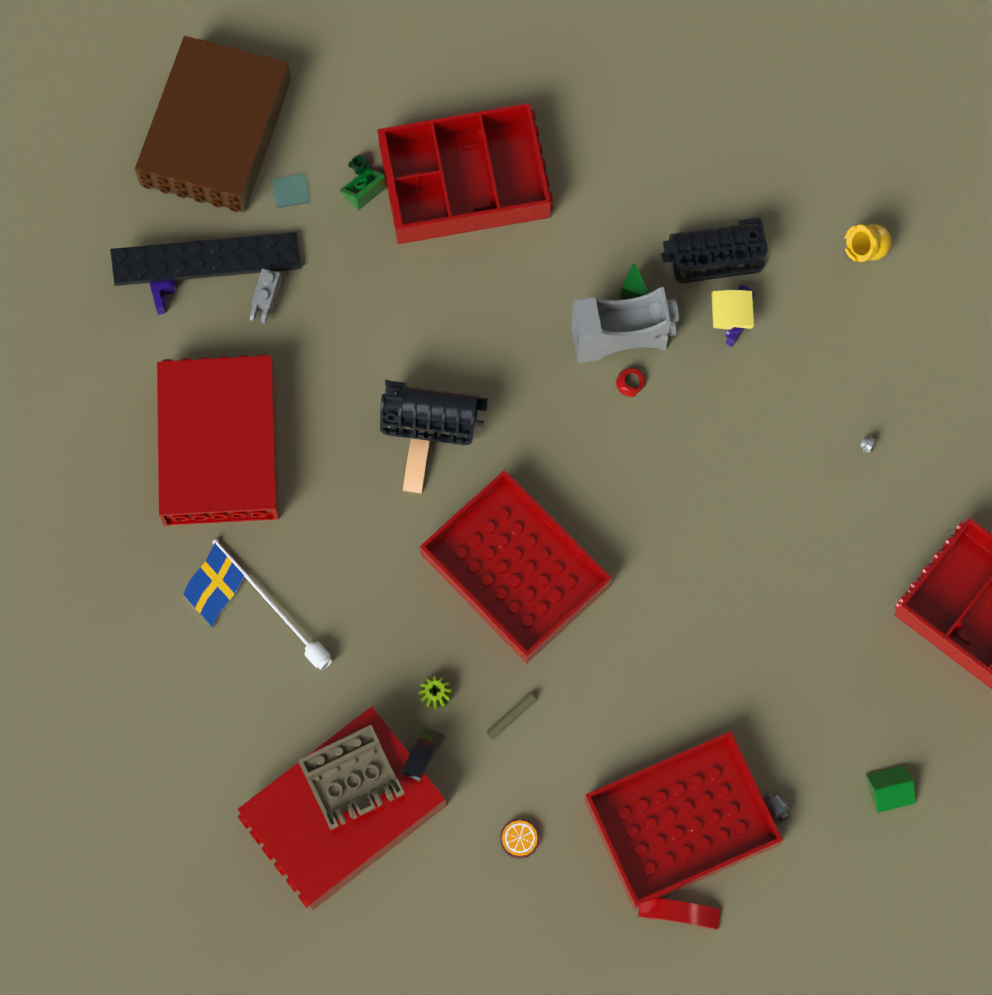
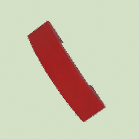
[638,898,721,930]

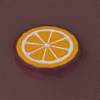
[500,818,540,859]

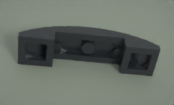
[401,728,445,781]

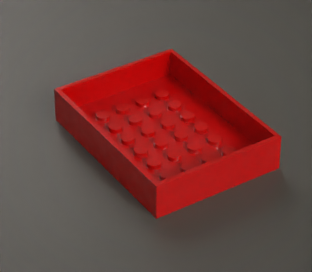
[419,470,612,664]
[584,731,783,910]

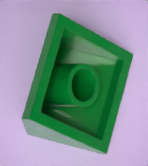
[340,169,386,210]
[620,264,649,300]
[866,765,916,813]

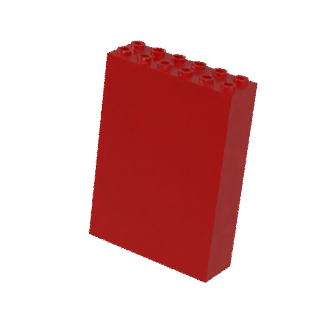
[377,103,553,244]
[157,354,279,526]
[894,517,992,689]
[237,706,446,910]

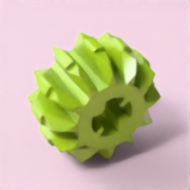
[418,675,452,709]

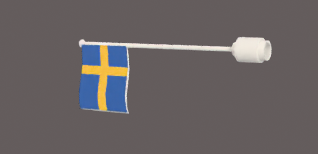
[183,539,333,671]

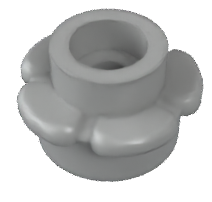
[860,435,876,453]

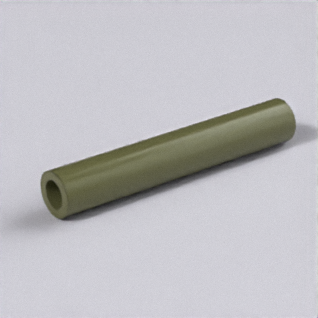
[486,693,536,740]

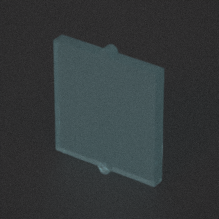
[272,174,309,208]

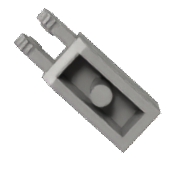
[249,269,282,324]

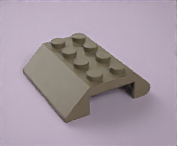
[298,725,405,830]

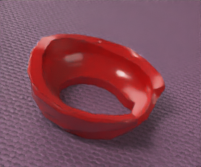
[616,368,646,397]

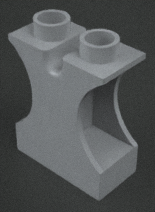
[571,287,679,363]

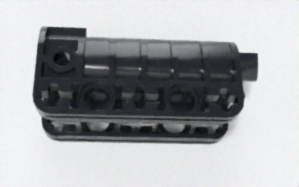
[661,217,768,283]
[380,379,488,445]

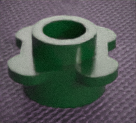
[348,155,370,175]

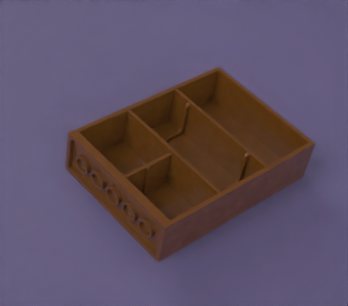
[135,36,291,212]

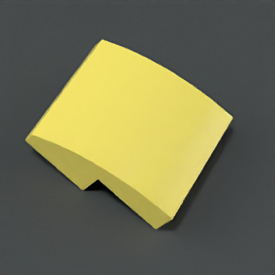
[711,290,754,330]

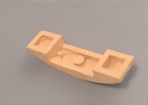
[403,430,430,494]

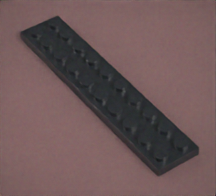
[110,232,301,286]

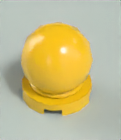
[845,224,891,262]

